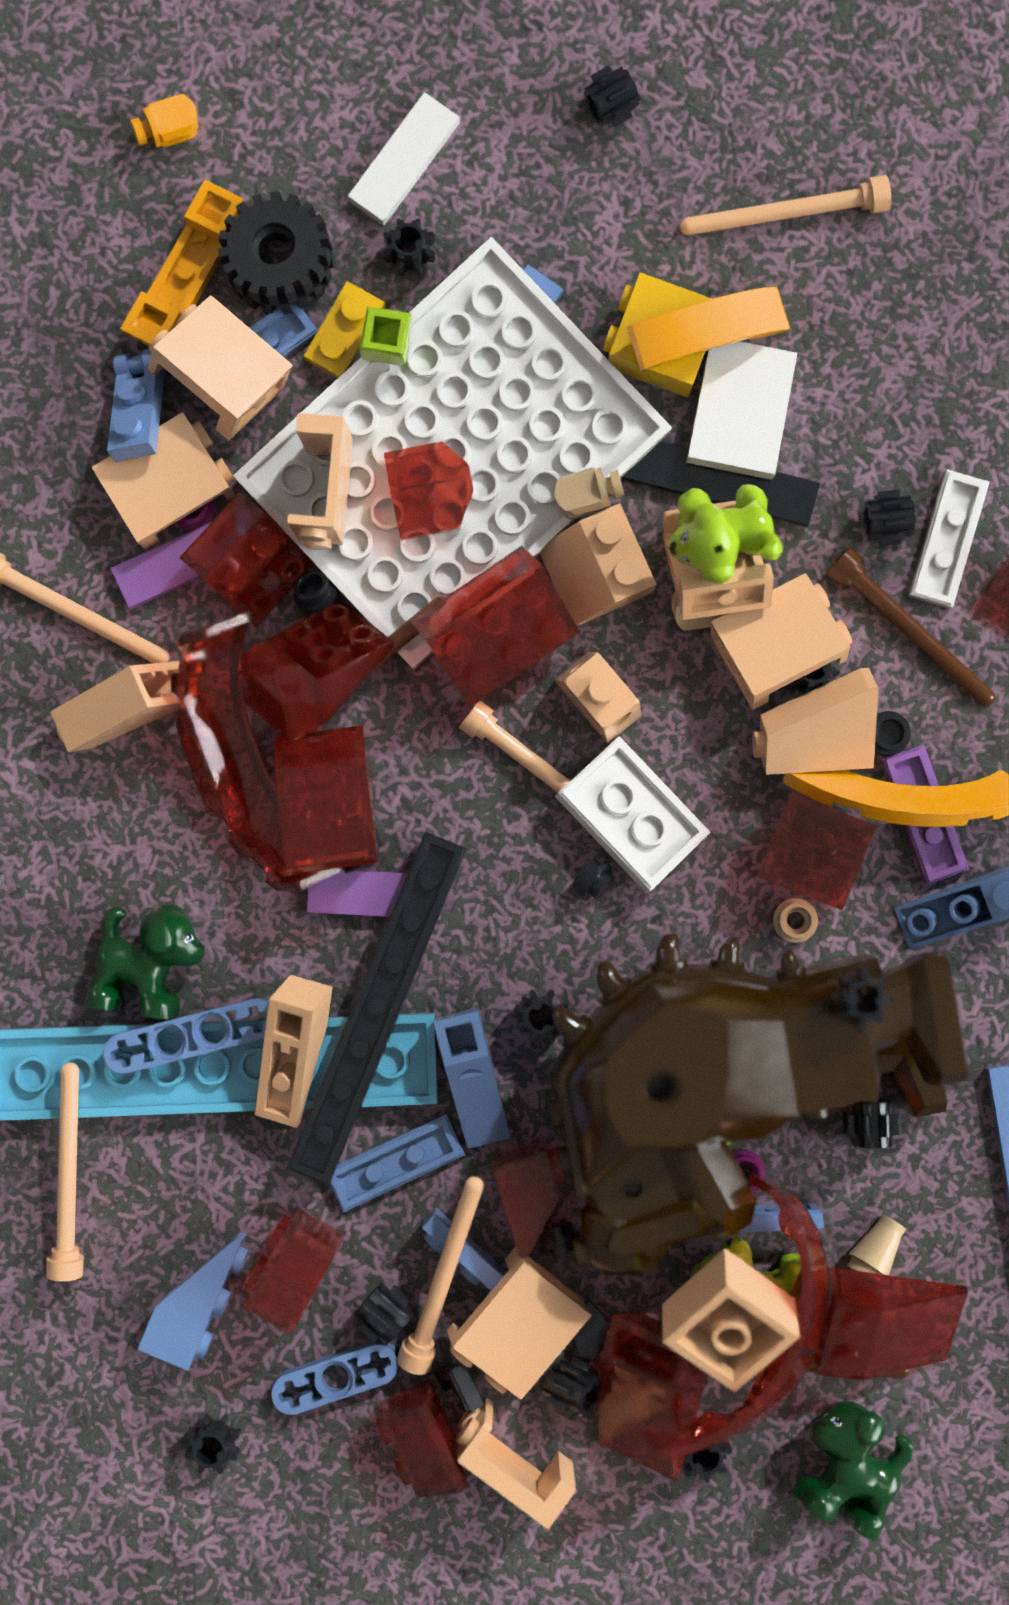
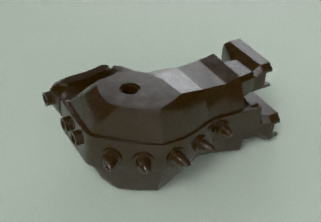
[549,933,969,1275]

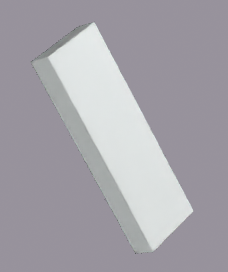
[348,92,460,226]
[908,469,989,609]

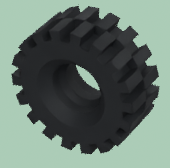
[218,192,334,315]

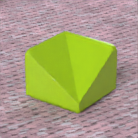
[360,306,412,366]

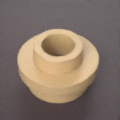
[773,898,818,943]

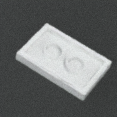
[686,341,797,480]
[555,736,710,894]

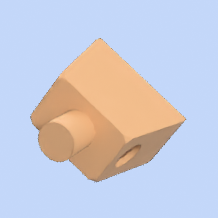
[554,652,641,744]

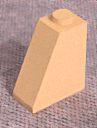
[50,661,198,752]
[752,668,879,775]

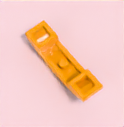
[120,180,245,346]
[627,287,790,371]

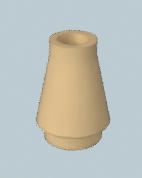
[846,1214,906,1286]

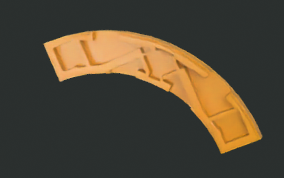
[783,770,1009,827]

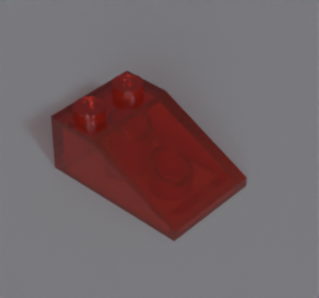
[274,725,378,875]
[813,1267,968,1381]

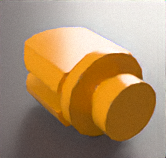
[130,94,198,148]

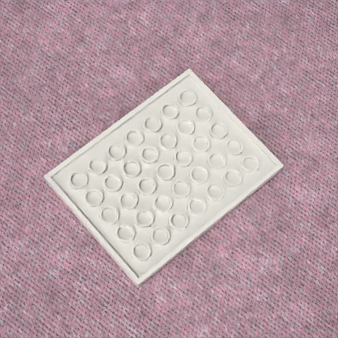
[233,237,672,670]

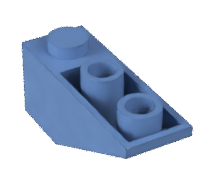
[894,866,1009,949]
[433,1007,511,1149]
[137,1232,249,1371]

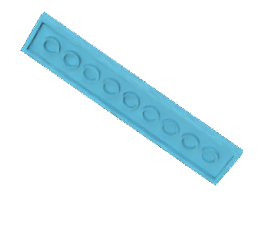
[0,1013,438,1121]

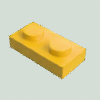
[304,281,386,378]

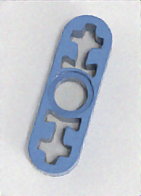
[272,1340,399,1415]

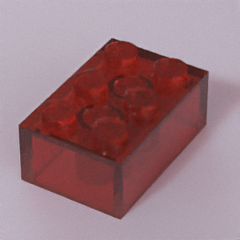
[411,546,580,707]

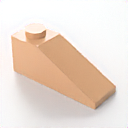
[255,975,333,1128]

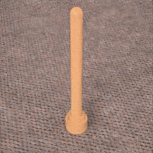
[680,175,891,235]
[0,553,169,663]
[459,700,571,793]
[46,1062,84,1281]
[397,1176,483,1375]

